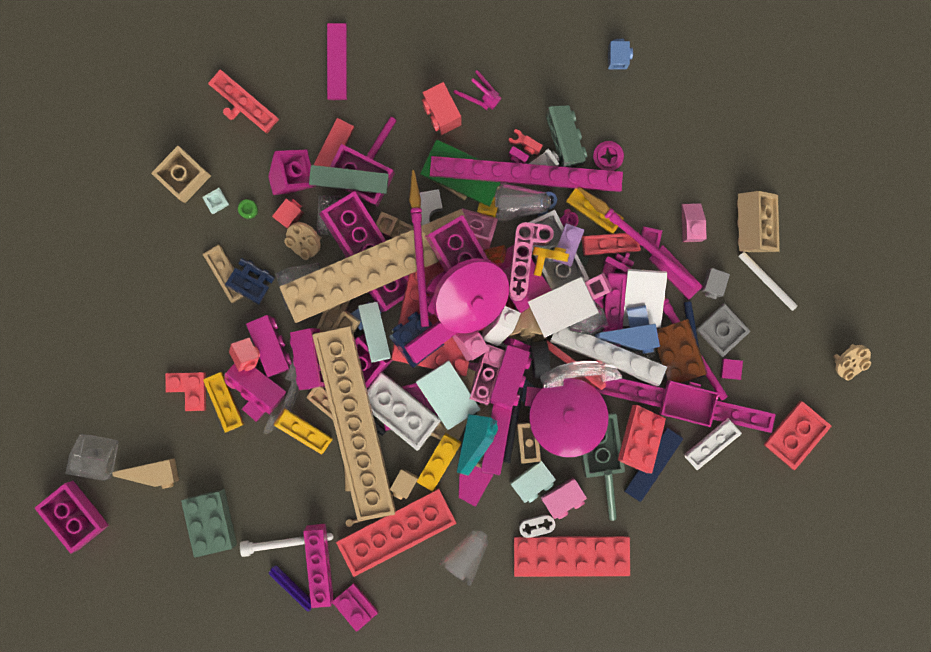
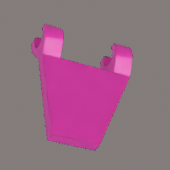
[459,466,494,507]

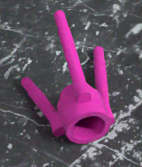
[453,70,502,110]

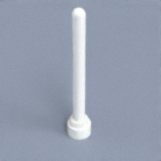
[240,533,334,557]

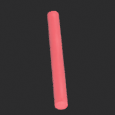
[546,340,606,390]

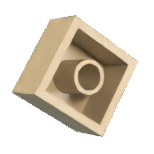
[151,146,211,203]

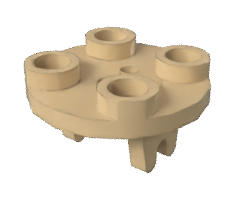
[285,222,322,260]
[833,344,871,381]

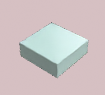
[202,188,229,214]

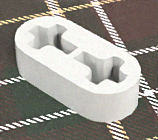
[519,514,555,538]

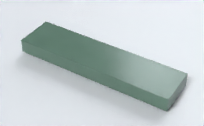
[309,165,389,194]

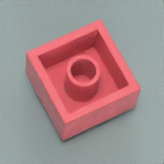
[421,82,461,135]

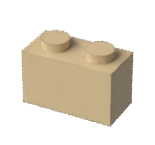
[517,422,541,464]

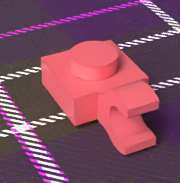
[509,129,543,156]

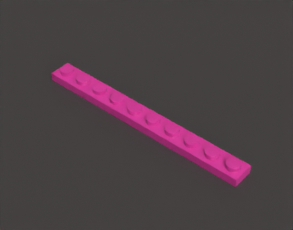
[430,156,623,192]
[595,374,776,433]

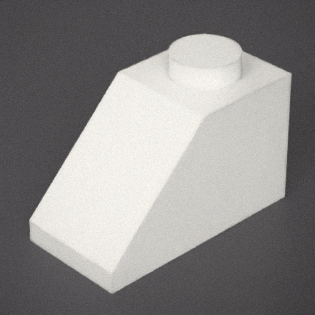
[481,306,521,346]

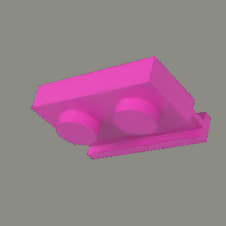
[332,583,378,632]

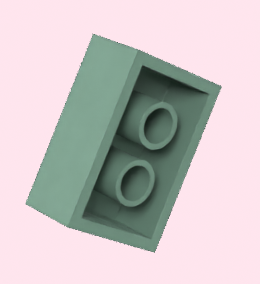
[581,413,625,478]
[181,489,237,558]

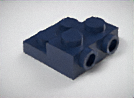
[389,311,444,368]

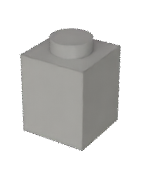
[701,268,730,299]

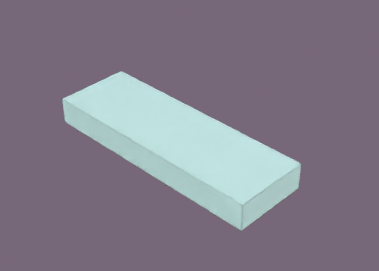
[358,302,391,363]

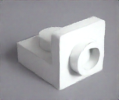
[529,148,560,166]

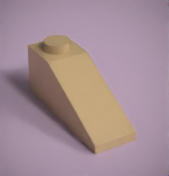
[112,458,179,489]

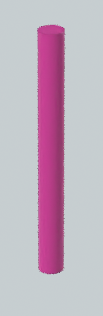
[366,116,397,160]

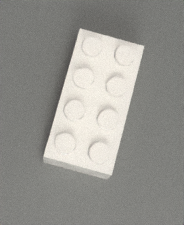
[520,210,589,290]

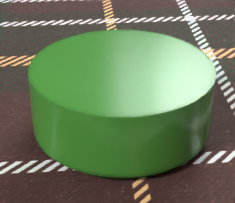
[238,199,258,219]

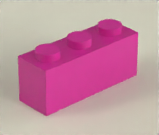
[246,315,293,377]
[290,328,325,390]
[489,345,532,410]
[224,363,286,415]

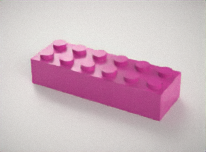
[319,191,409,312]

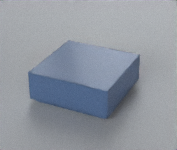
[627,305,649,328]

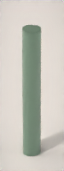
[604,470,617,521]

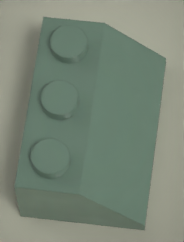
[546,105,587,167]

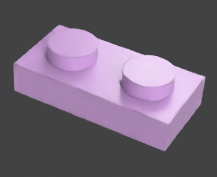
[552,223,584,267]

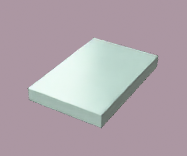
[416,360,481,430]

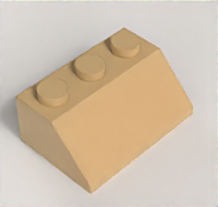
[737,191,780,252]

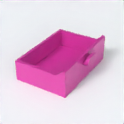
[659,380,720,427]

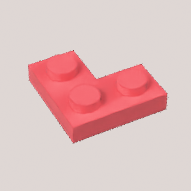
[165,372,206,411]

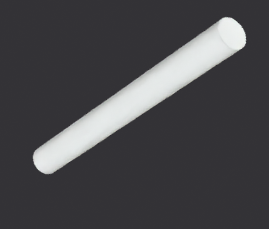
[738,252,798,311]

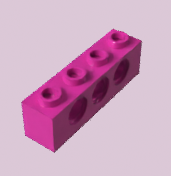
[303,524,334,608]

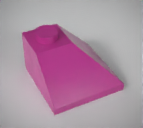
[268,149,315,195]

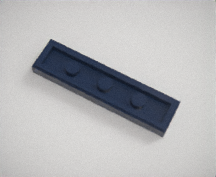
[624,427,683,502]

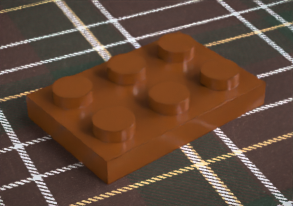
[656,319,708,383]

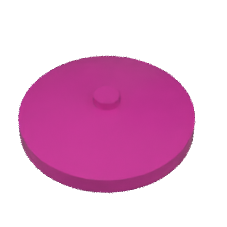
[433,258,509,333]
[529,378,608,457]

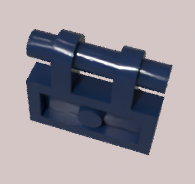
[225,258,275,304]

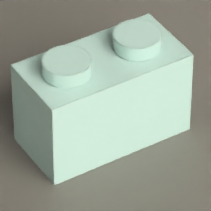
[510,461,556,503]

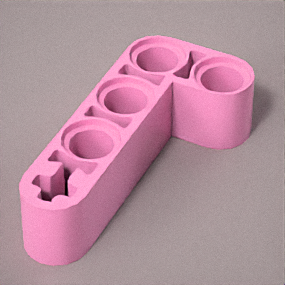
[509,222,554,301]

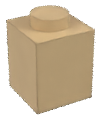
[390,468,419,500]

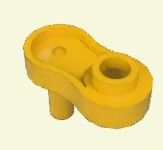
[532,247,569,276]

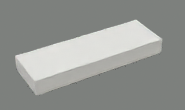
[684,418,742,470]

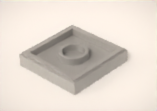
[696,303,751,357]

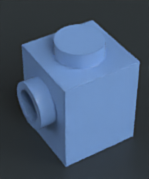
[608,39,633,69]

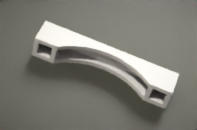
[550,327,667,386]

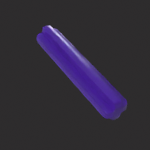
[268,565,312,612]

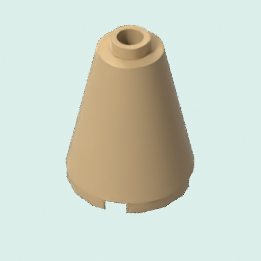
[509,307,546,341]

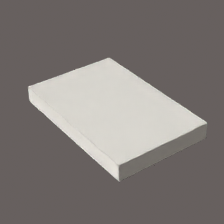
[623,269,667,328]
[528,277,599,337]

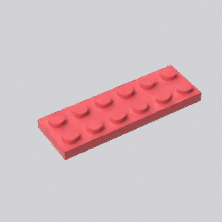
[336,489,457,577]
[514,536,630,577]

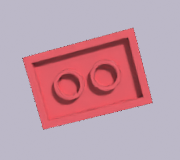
[763,401,832,470]
[618,405,666,473]

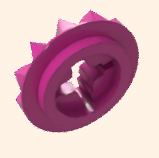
[593,141,624,171]

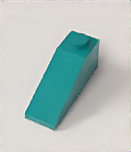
[457,414,498,476]

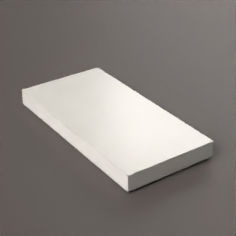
[367,372,441,451]

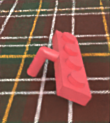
[208,69,279,134]

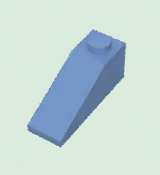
[595,324,660,354]

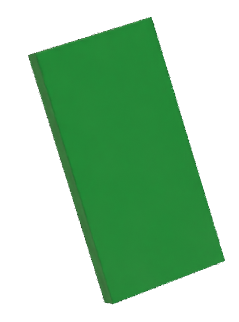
[420,139,501,207]

